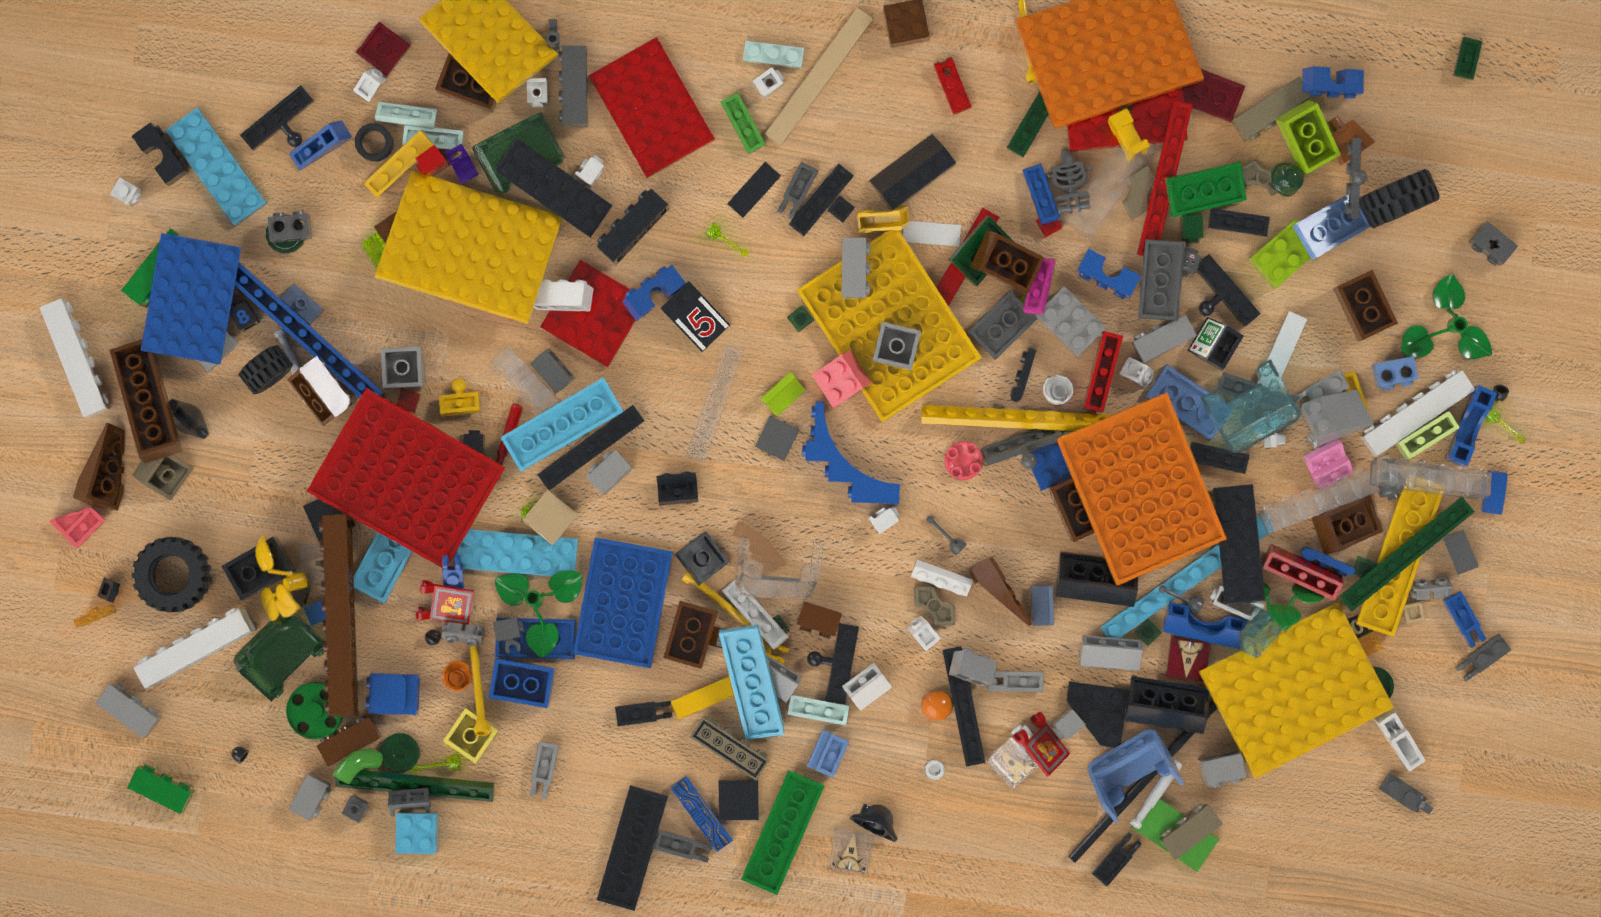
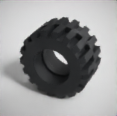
[239,345,293,394]

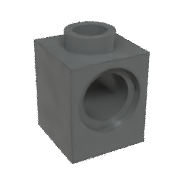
[341,794,371,823]

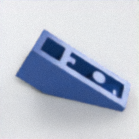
[289,120,352,170]

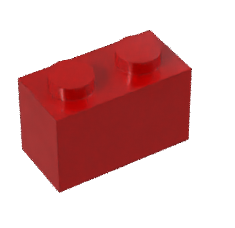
[415,145,450,177]

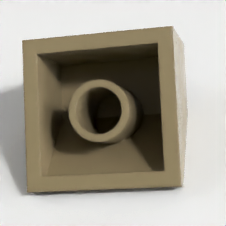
[132,454,193,500]

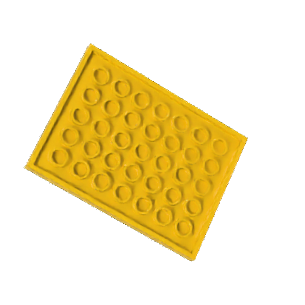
[375,170,562,324]
[797,230,982,423]
[1199,602,1394,779]

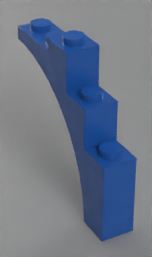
[802,402,900,504]

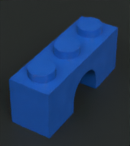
[1302,66,1364,99]
[1076,249,1141,299]
[622,265,686,321]

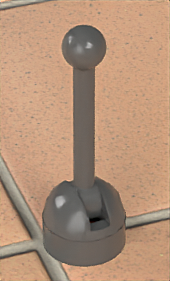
[926,516,967,555]
[1159,585,1204,614]

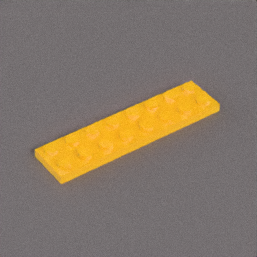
[1355,475,1445,637]

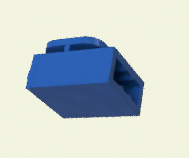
[366,673,420,715]

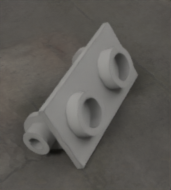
[1411,577,1453,600]
[442,622,484,646]

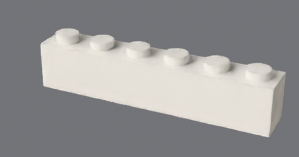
[39,298,110,418]
[1361,370,1475,457]

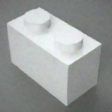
[842,663,892,711]

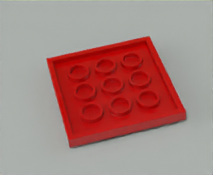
[540,260,636,367]

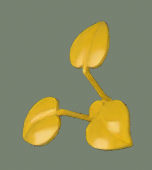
[255,535,308,621]

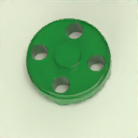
[286,682,344,740]

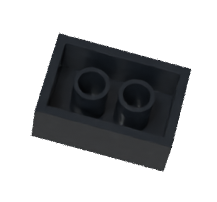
[221,536,296,601]

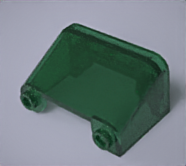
[472,112,566,194]
[233,612,325,701]

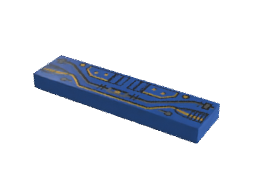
[670,776,733,852]

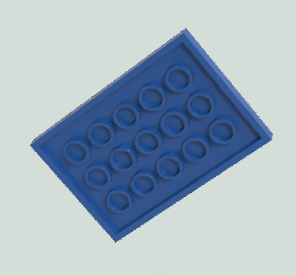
[141,232,241,365]
[573,537,673,669]

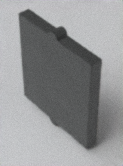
[755,416,799,461]

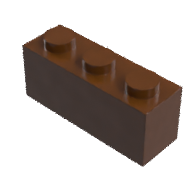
[317,715,383,766]

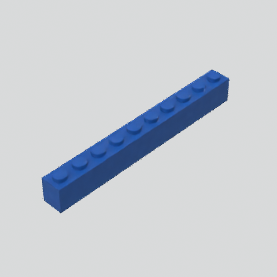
[235,261,385,398]

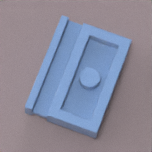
[807,730,849,778]

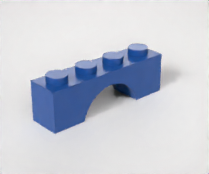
[1445,385,1497,467]
[1163,602,1247,649]

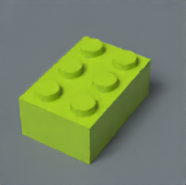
[1275,100,1341,174]
[1248,219,1311,289]

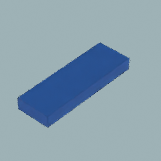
[1022,164,1060,226]

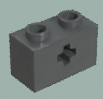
[1468,221,1518,266]

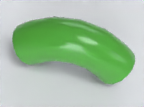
[333,748,383,784]

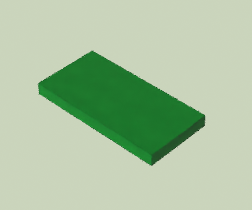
[1165,161,1247,217]

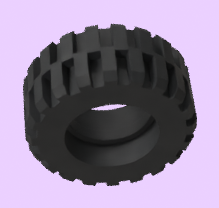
[1360,169,1440,228]
[132,537,212,613]

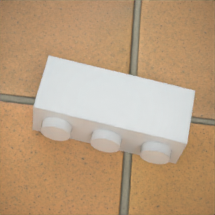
[534,279,594,311]

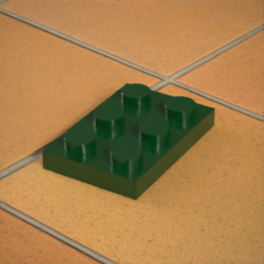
[948,215,1014,286]

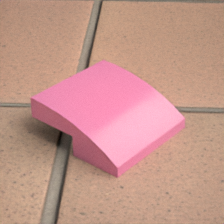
[1303,439,1354,491]

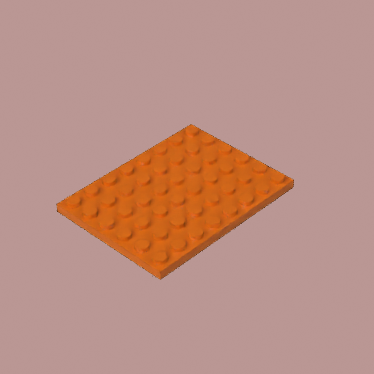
[1015,0,1204,130]
[1056,392,1227,585]

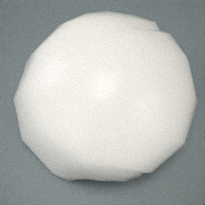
[1043,375,1074,405]

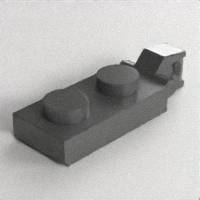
[1379,772,1433,814]

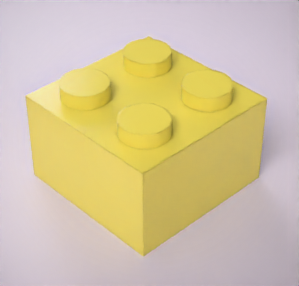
[443,707,500,764]

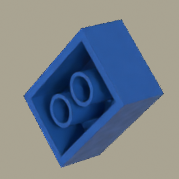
[488,658,556,708]

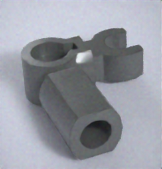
[546,19,560,51]

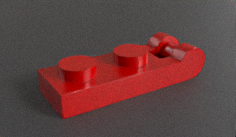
[933,56,972,115]

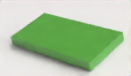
[1131,799,1219,872]

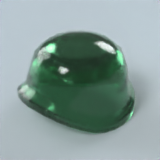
[1271,163,1305,197]

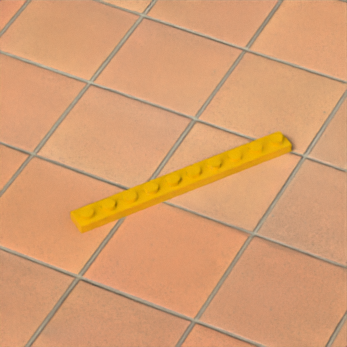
[921,405,1113,431]

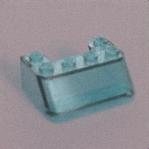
[1201,359,1301,453]

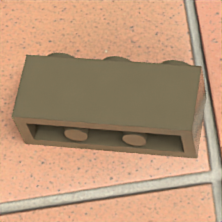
[1159,803,1223,860]

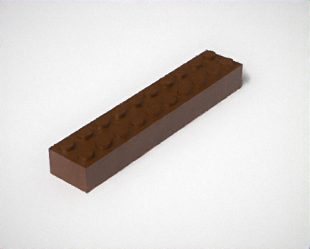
[319,514,359,717]

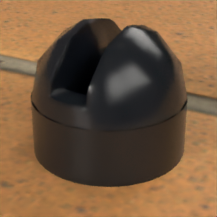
[1493,384,1509,402]
[425,630,441,646]
[231,746,249,764]

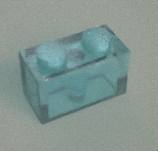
[1238,609,1281,658]

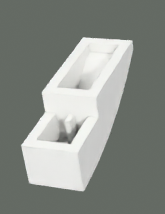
[1373,709,1426,772]

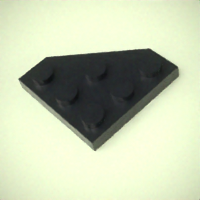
[1066,681,1128,748]

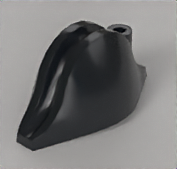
[169,399,209,439]
[849,804,898,842]

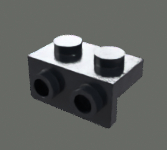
[656,471,699,506]

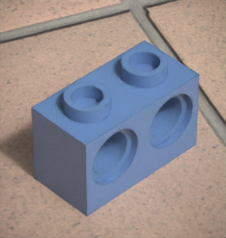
[1372,356,1419,391]

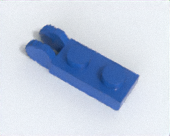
[1300,546,1355,577]
[442,554,465,589]
[1442,591,1486,648]

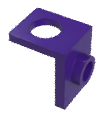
[445,144,479,184]

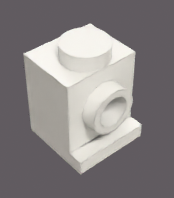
[753,67,784,100]
[526,78,548,108]
[575,155,605,187]
[868,506,900,534]

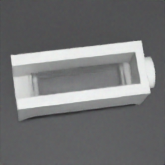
[1210,586,1264,623]

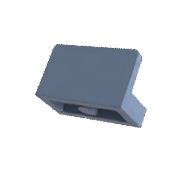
[1031,585,1054,626]

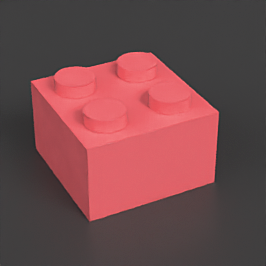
[812,350,872,408]

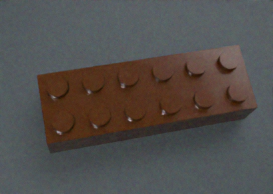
[110,339,183,464]

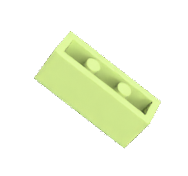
[1395,411,1460,460]

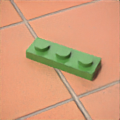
[721,93,766,154]

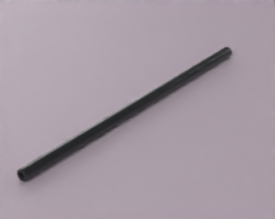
[1068,699,1218,863]

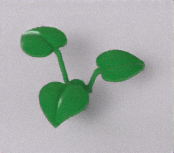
[1400,274,1492,359]
[495,570,583,658]
[1263,582,1325,632]

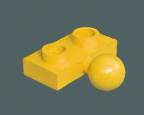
[439,378,480,417]

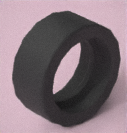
[355,123,393,162]

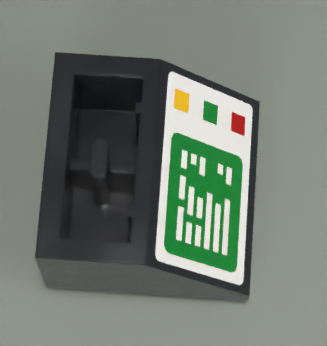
[1187,317,1244,371]

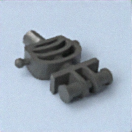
[1046,149,1093,215]

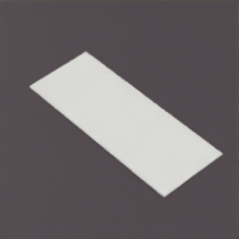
[903,221,961,246]

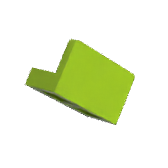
[761,372,805,416]

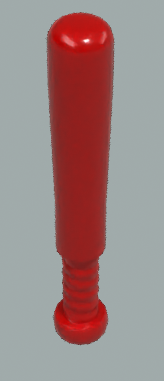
[496,403,523,481]

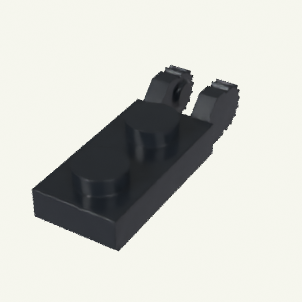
[1010,348,1036,402]
[615,701,672,726]
[1092,832,1141,886]

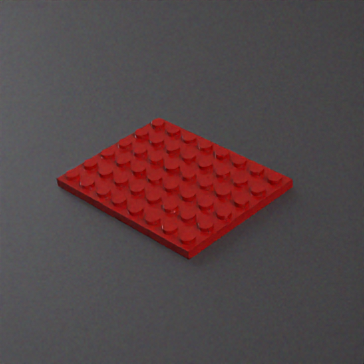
[306,388,505,568]

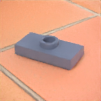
[281,284,324,324]

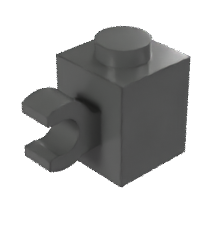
[493,617,524,654]

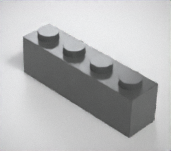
[558,46,588,127]

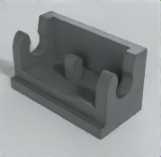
[530,348,575,394]
[1443,529,1479,575]
[388,788,431,816]

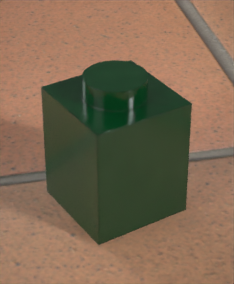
[1180,214,1203,244]

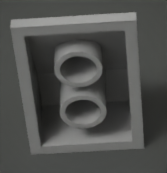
[1302,390,1373,447]

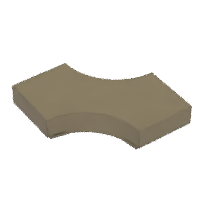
[1242,160,1290,196]
[1122,165,1155,220]
[914,586,955,626]

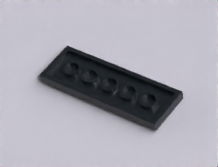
[494,137,613,238]
[1213,484,1265,605]
[597,785,668,911]

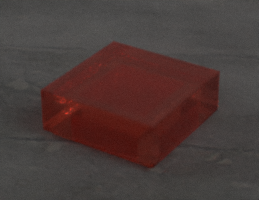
[397,388,421,413]

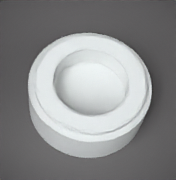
[925,760,945,780]

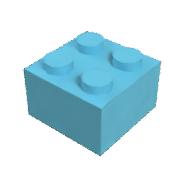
[395,812,439,854]

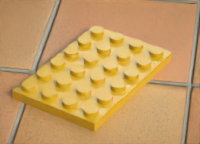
[419,0,558,103]

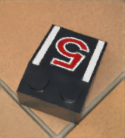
[660,281,730,352]

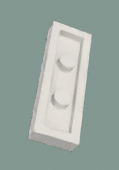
[911,560,973,597]

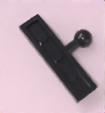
[240,85,314,151]
[1197,254,1261,327]
[807,623,859,705]

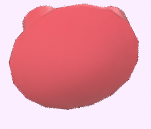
[944,441,983,480]

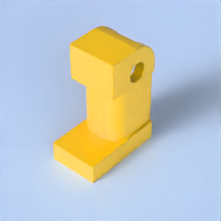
[1108,108,1150,163]
[857,205,910,233]

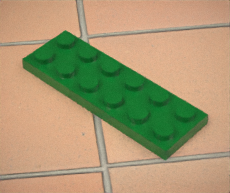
[741,770,825,895]

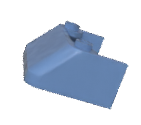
[1088,729,1184,823]

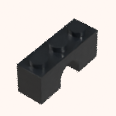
[131,122,188,186]

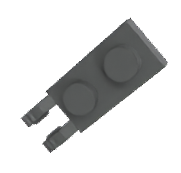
[777,162,818,219]
[1456,634,1511,681]
[654,829,712,862]

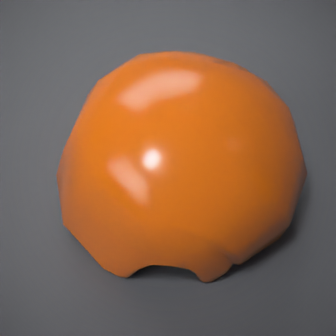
[442,661,472,692]
[921,691,953,721]

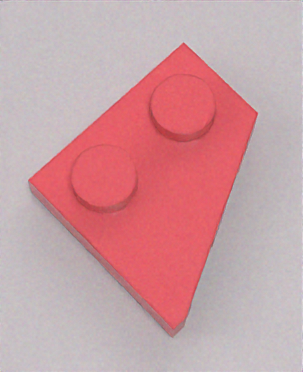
[50,506,106,548]

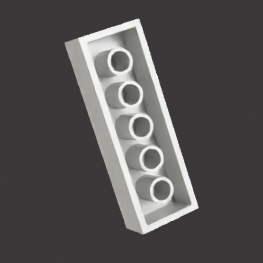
[134,608,257,689]

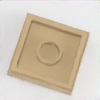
[522,489,578,545]

